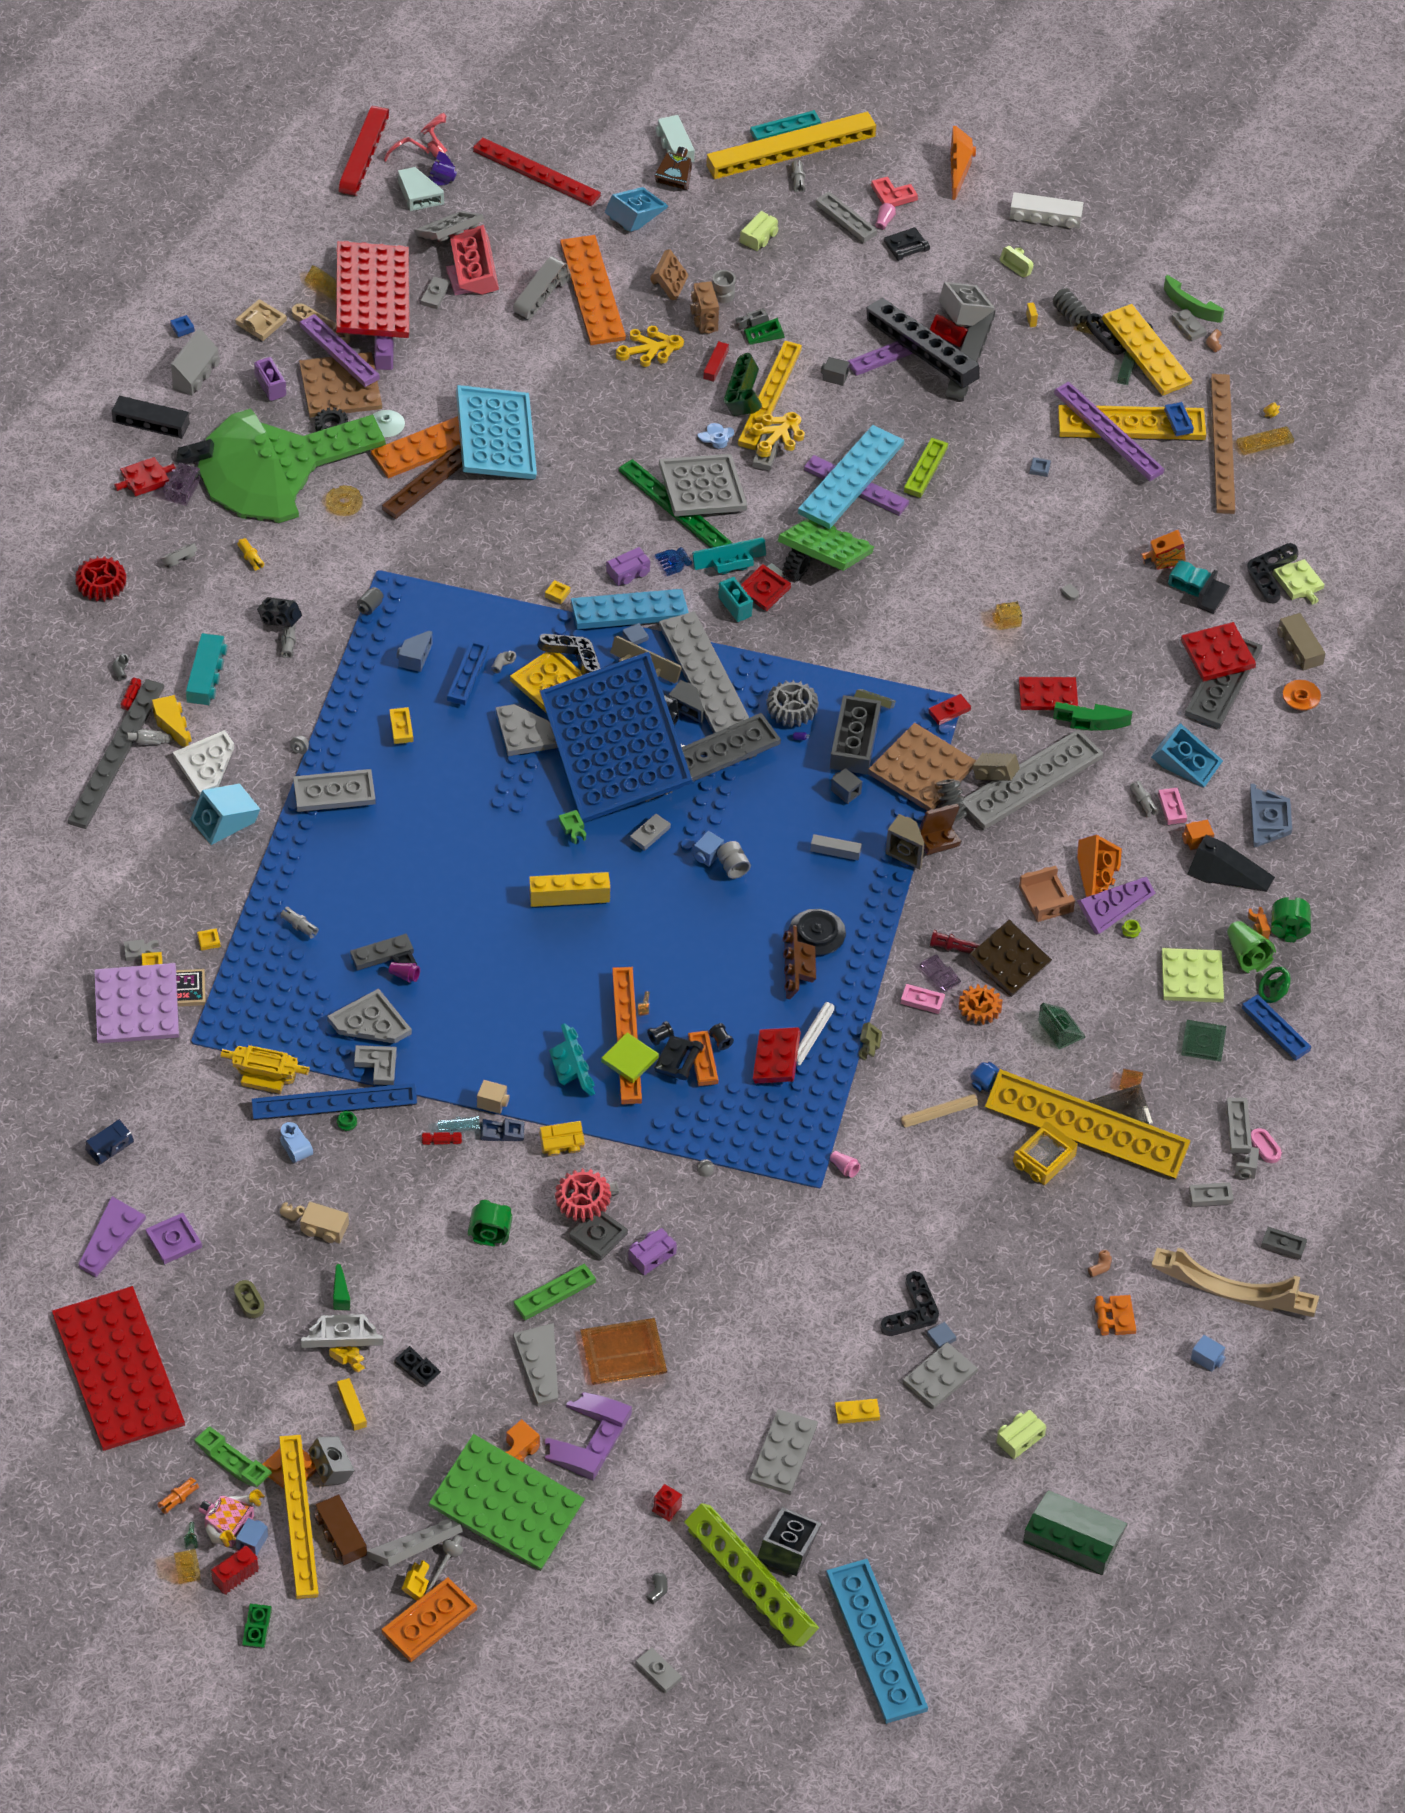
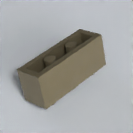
[1277,613,1326,671]

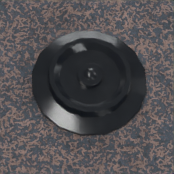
[789,909,846,956]

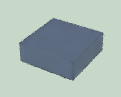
[1029,457,1051,477]
[623,623,649,645]
[927,1322,956,1350]

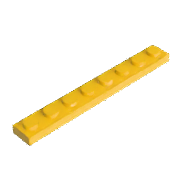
[738,340,802,450]
[279,1435,319,1599]

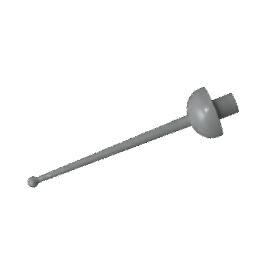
[425,1535,464,1595]

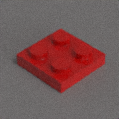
[741,564,791,612]

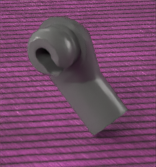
[112,654,129,681]
[646,1573,668,1604]

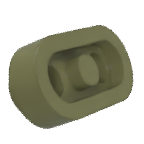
[234,1280,264,1318]

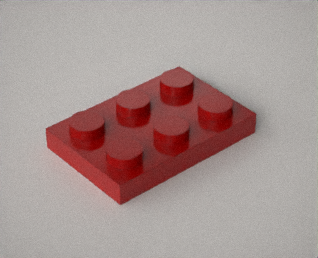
[1018,677,1078,710]
[753,1027,801,1083]

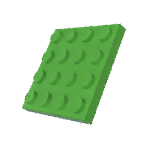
[778,519,875,571]

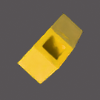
[152,695,192,748]

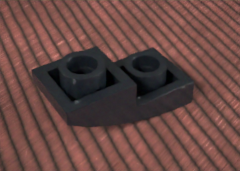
[394,1346,441,1387]

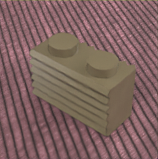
[972,752,1020,781]

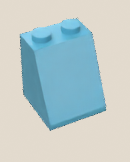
[190,784,260,845]

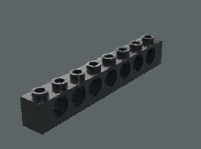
[866,297,980,388]

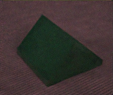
[1038,1003,1086,1050]

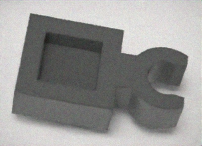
[735,308,769,329]

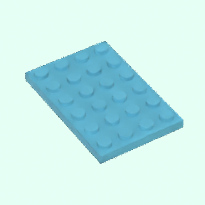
[456,385,537,479]

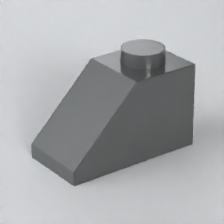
[669,680,704,723]

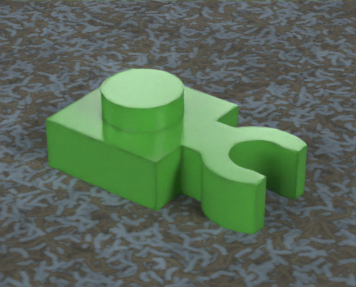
[559,810,586,844]

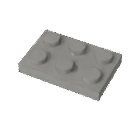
[903,1342,978,1409]

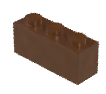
[314,1494,367,1566]

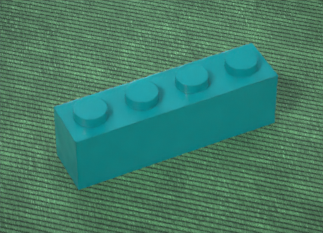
[186,633,228,705]

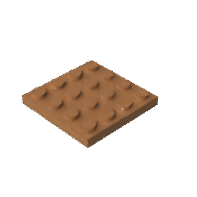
[299,352,382,418]
[868,723,976,811]

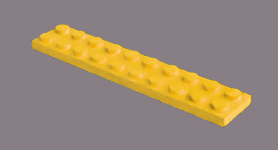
[985,1069,1191,1179]

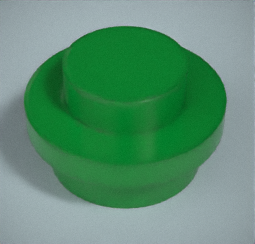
[337,1111,357,1131]

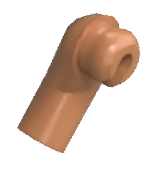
[1088,1250,1112,1277]

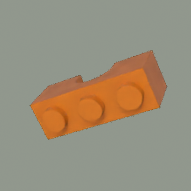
[506,1419,540,1462]

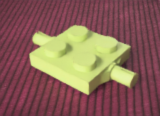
[1272,556,1325,605]

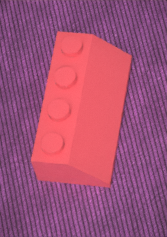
[450,225,499,295]

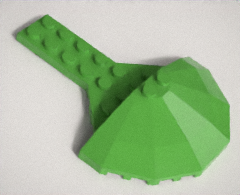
[198,408,386,523]

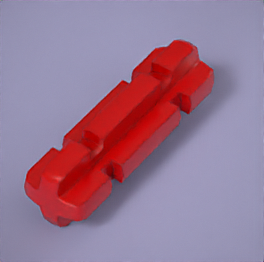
[120,677,141,711]
[422,1132,462,1145]

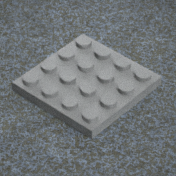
[659,454,748,516]

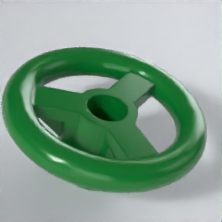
[1258,967,1291,1004]

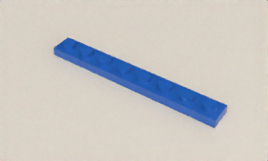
[252,1083,417,1119]

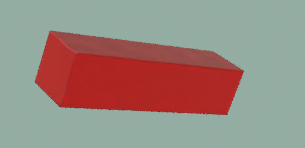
[703,341,729,382]

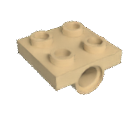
[235,299,287,341]

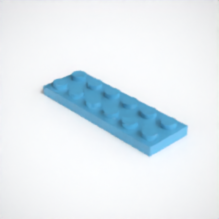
[570,589,689,629]

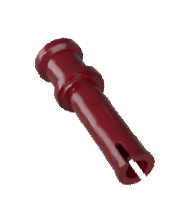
[929,929,980,954]

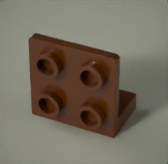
[919,804,962,855]

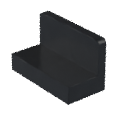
[1197,570,1230,614]

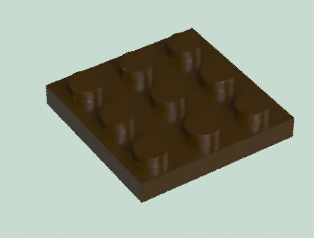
[968,919,1052,997]

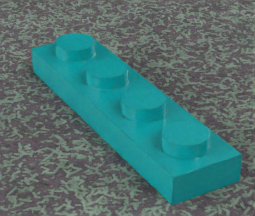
[750,110,821,141]

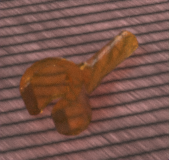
[637,991,650,1015]

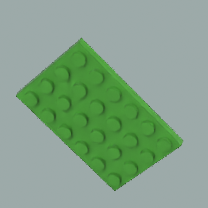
[428,1434,585,1571]

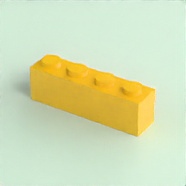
[529,872,610,907]

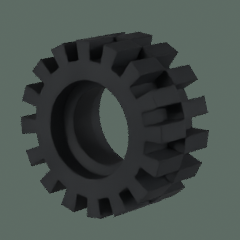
[315,407,348,432]
[782,548,812,581]

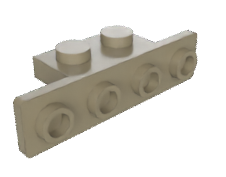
[610,636,682,684]

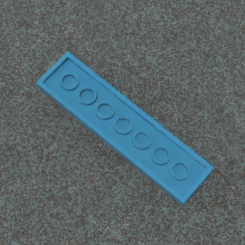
[826,1559,928,1724]

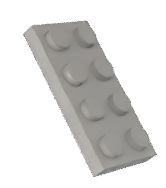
[293,769,376,812]
[750,1409,818,1495]

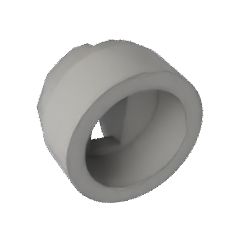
[697,1159,714,1177]

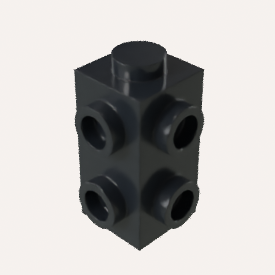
[257,597,302,627]

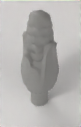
[126,729,173,746]

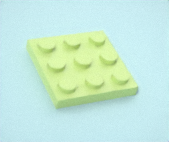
[1162,948,1224,1002]

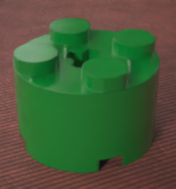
[1271,897,1311,943]
[467,1200,513,1247]

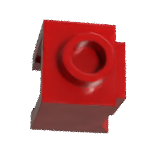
[652,1484,682,1522]

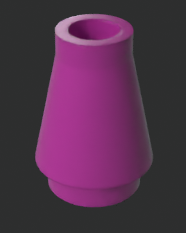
[389,962,420,983]

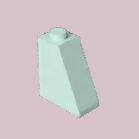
[398,167,444,211]

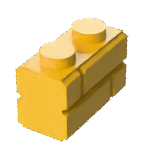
[539,1121,585,1157]

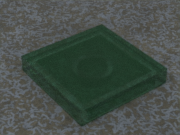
[1181,1020,1227,1062]

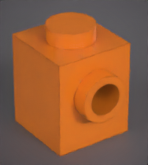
[1182,819,1214,850]

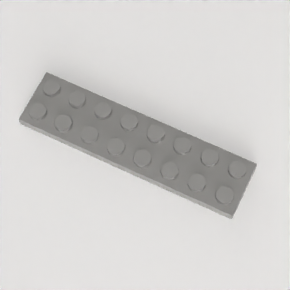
[659,611,749,733]
[961,729,1104,830]

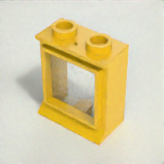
[1013,1121,1078,1186]

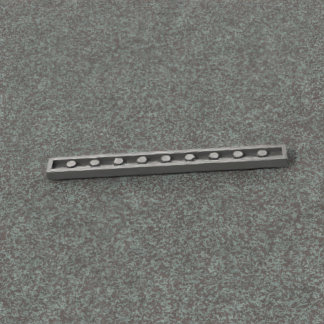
[68,679,164,829]

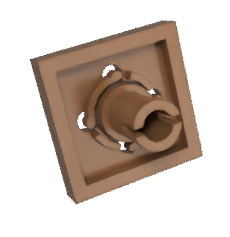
[650,249,689,300]

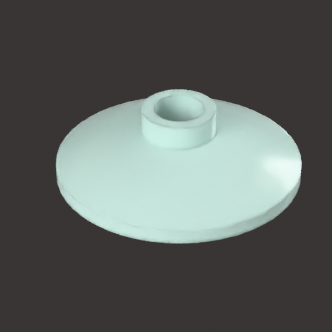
[373,410,405,437]

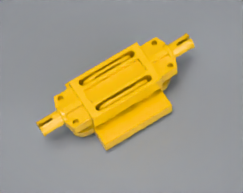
[221,1045,310,1094]

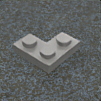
[354,1045,397,1085]

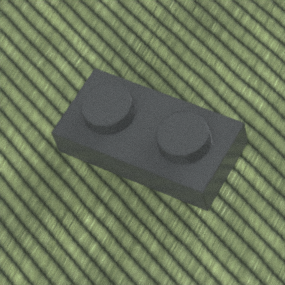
[1261,1226,1307,1260]

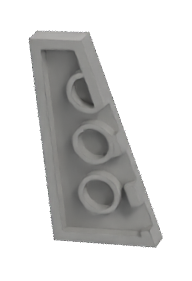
[513,1323,558,1406]
[367,1519,463,1567]

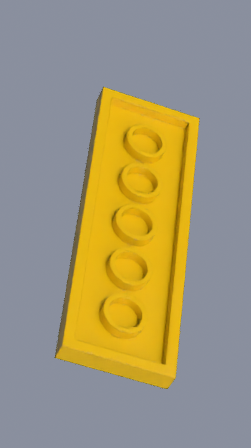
[1102,304,1193,396]

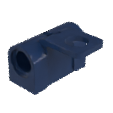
[85,1119,134,1165]

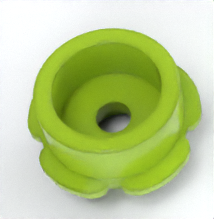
[1121,919,1141,938]

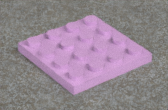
[95,963,179,1043]

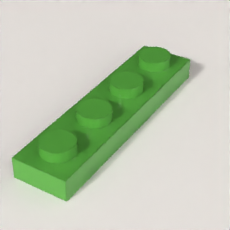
[514,1263,596,1321]

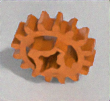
[959,984,1002,1025]

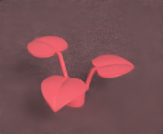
[384,112,447,162]

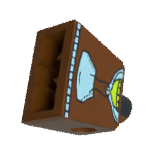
[655,147,692,191]

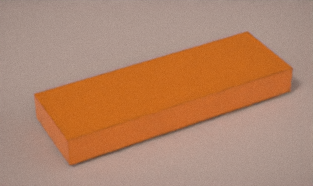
[688,1031,719,1086]

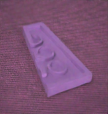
[1077,877,1156,935]
[79,1196,146,1277]

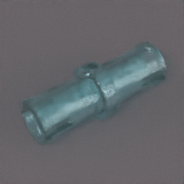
[438,1116,480,1133]

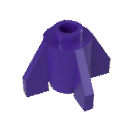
[428,151,457,186]

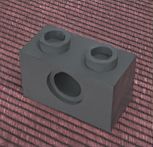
[308,1436,355,1485]

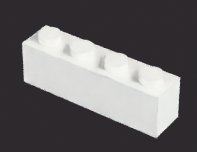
[1010,192,1084,229]

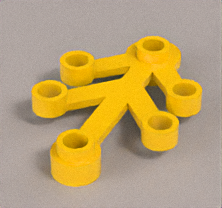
[616,326,684,367]
[752,412,805,457]

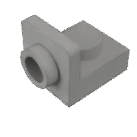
[1234,1147,1259,1180]

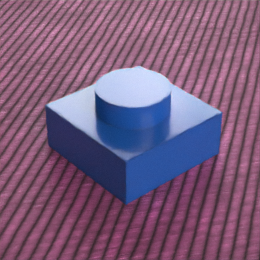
[170,315,195,337]

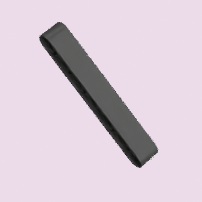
[946,310,995,401]

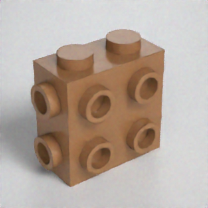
[690,281,719,334]

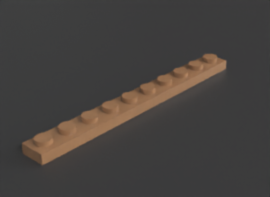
[1211,374,1235,514]

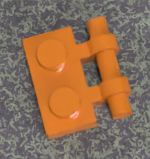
[1094,1295,1137,1336]

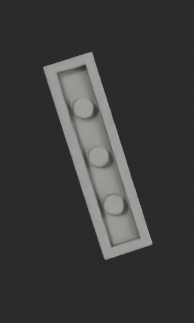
[816,192,877,243]

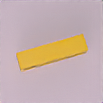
[337,1378,367,1431]

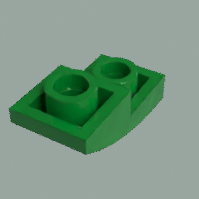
[242,1603,272,1648]

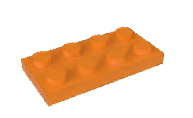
[382,1577,477,1662]

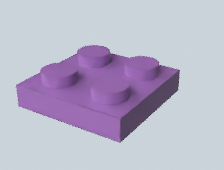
[145,1213,202,1265]

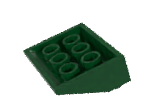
[1023,1490,1128,1575]

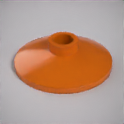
[1283,680,1321,710]

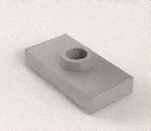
[421,277,451,309]
[630,814,671,851]
[636,1648,682,1693]

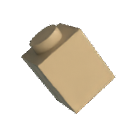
[477,1080,510,1114]

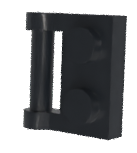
[884,227,930,261]
[654,1035,704,1080]

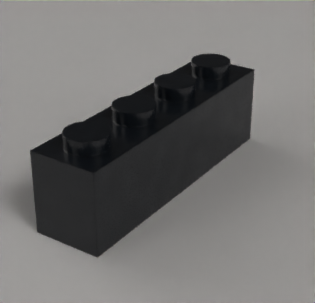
[112,395,190,439]

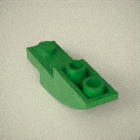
[1053,702,1133,731]

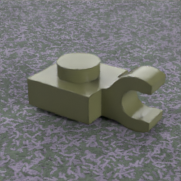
[859,1022,882,1060]

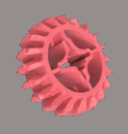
[555,1168,611,1223]

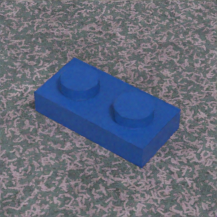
[1164,402,1194,436]

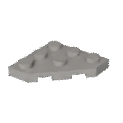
[496,704,558,756]
[327,989,412,1043]

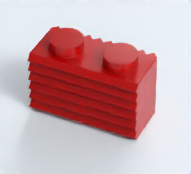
[211,1545,259,1595]

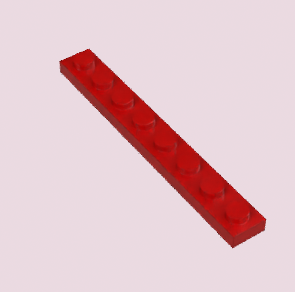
[473,137,601,207]

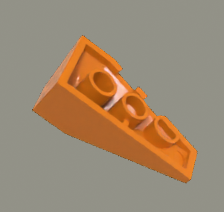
[950,126,976,200]
[1077,834,1122,897]

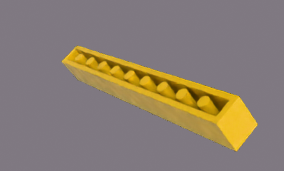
[706,111,876,180]

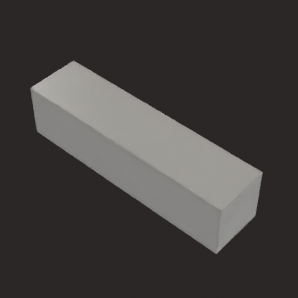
[811,834,862,861]

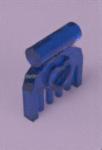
[655,547,693,576]

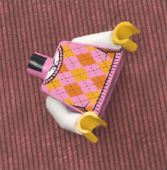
[199,1489,265,1547]

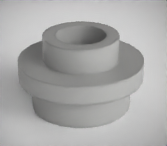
[290,736,309,755]

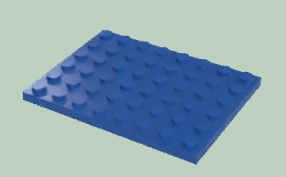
[540,651,693,823]

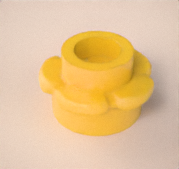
[1263,402,1280,418]

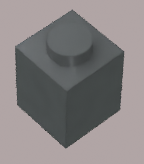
[821,357,850,386]
[831,768,862,804]

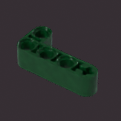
[724,353,762,416]

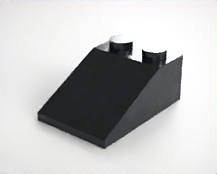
[757,1507,822,1577]

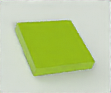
[601,1032,659,1083]

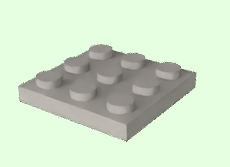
[415,211,484,241]

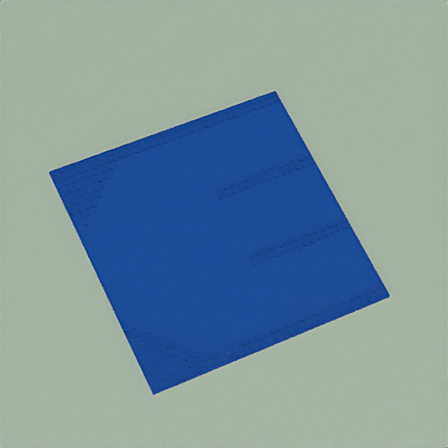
[191,570,959,1188]

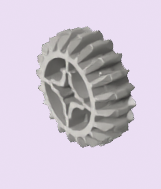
[766,679,819,728]

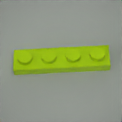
[904,438,948,498]

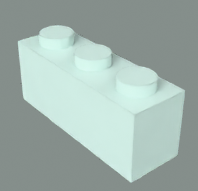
[656,115,695,162]

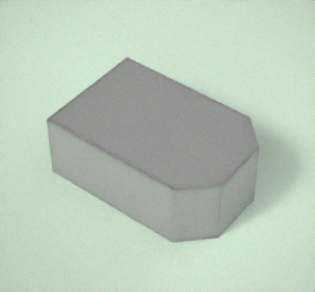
[1061,584,1079,601]

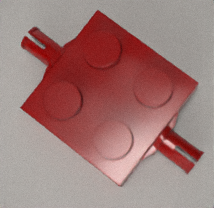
[114,457,176,497]

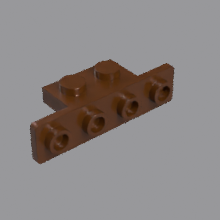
[783,925,816,1000]

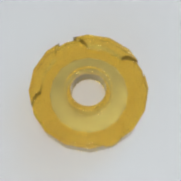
[326,485,363,516]

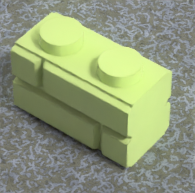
[740,211,778,251]
[997,1410,1046,1459]

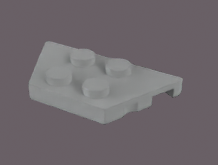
[301,1314,384,1348]

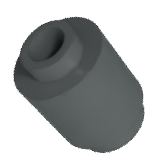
[357,587,384,615]

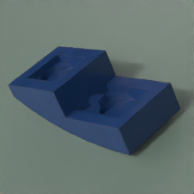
[480,1118,525,1141]

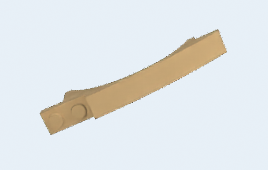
[1151,1248,1319,1318]

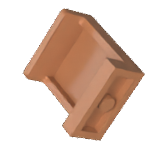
[1019,866,1075,922]

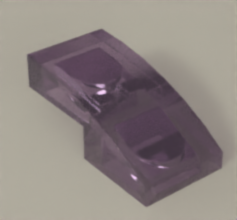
[919,954,961,992]

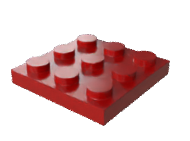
[1181,622,1256,682]

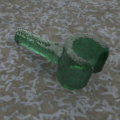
[184,1522,198,1550]

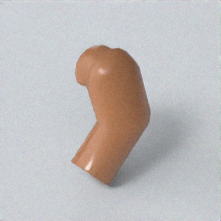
[1206,329,1222,352]

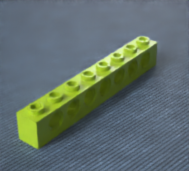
[684,1503,819,1647]

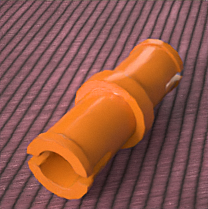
[157,1477,199,1514]

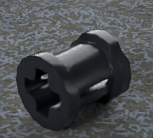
[647,1021,674,1046]
[709,1023,734,1050]

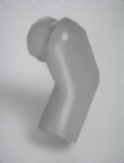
[491,651,516,673]

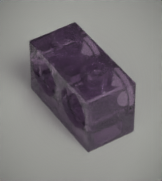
[163,463,201,506]

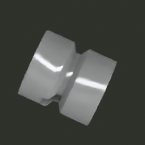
[712,270,736,303]
[716,841,751,879]

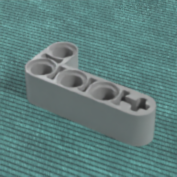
[513,256,571,320]

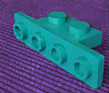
[692,537,766,574]
[549,1023,595,1096]

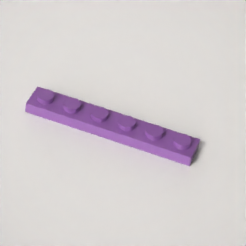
[300,314,380,387]
[804,455,909,516]

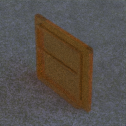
[580,1318,667,1385]

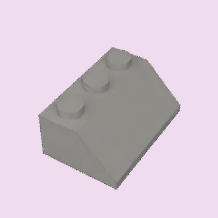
[939,282,995,327]
[171,329,220,396]

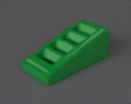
[744,317,785,345]
[333,1264,351,1311]

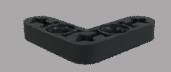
[1086,313,1153,355]
[1247,543,1299,604]
[537,634,600,675]
[880,1271,939,1336]

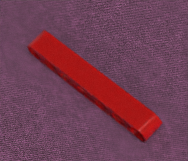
[339,105,389,196]

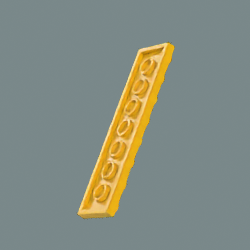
[1058,405,1206,440]

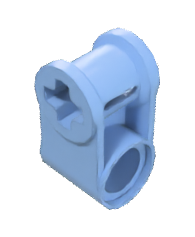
[280,1122,313,1163]

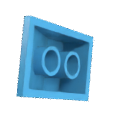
[604,187,668,231]
[1151,723,1223,788]

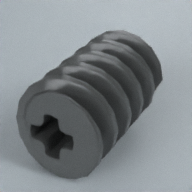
[1052,288,1091,326]
[936,779,967,821]

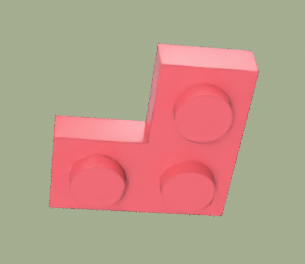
[871,176,918,207]

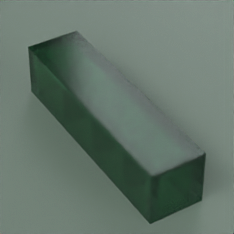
[1117,351,1135,385]

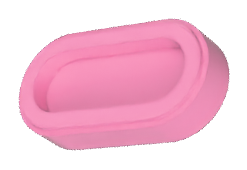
[1251,1128,1282,1163]

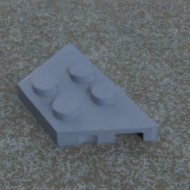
[1250,784,1292,847]

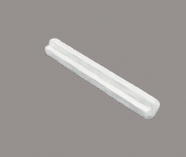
[796,1002,834,1066]

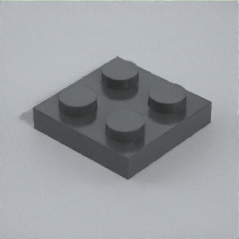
[569,1211,628,1260]

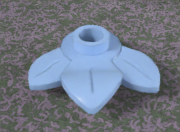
[697,423,734,449]

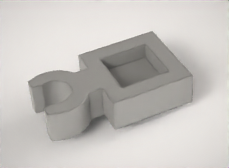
[124,939,160,961]

